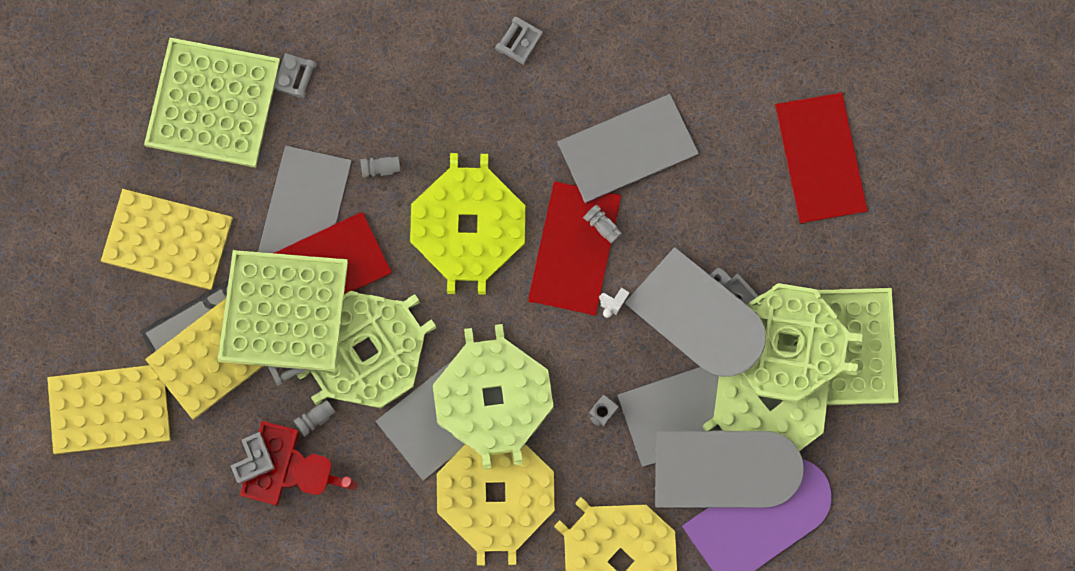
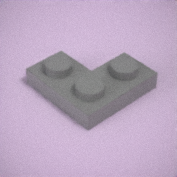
[231,432,275,484]

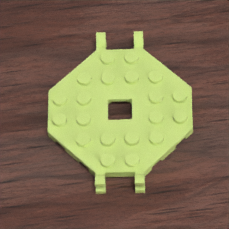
[742,283,863,403]
[297,291,436,408]
[433,324,554,470]
[703,344,830,451]

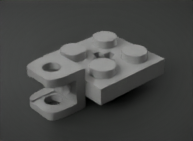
[710,268,758,305]

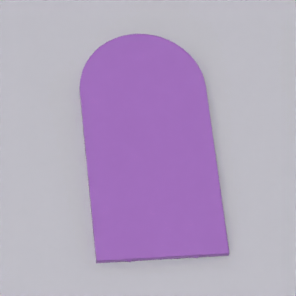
[682,459,831,571]

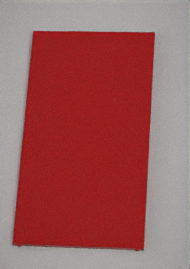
[775,92,867,224]
[528,181,621,316]
[273,212,392,295]

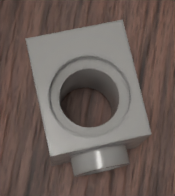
[588,395,619,427]

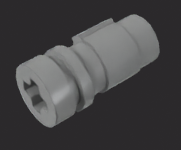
[360,157,400,178]
[583,205,622,244]
[294,400,335,437]

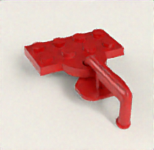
[239,421,358,506]

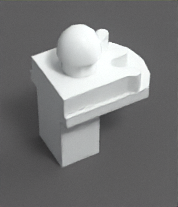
[599,288,629,318]

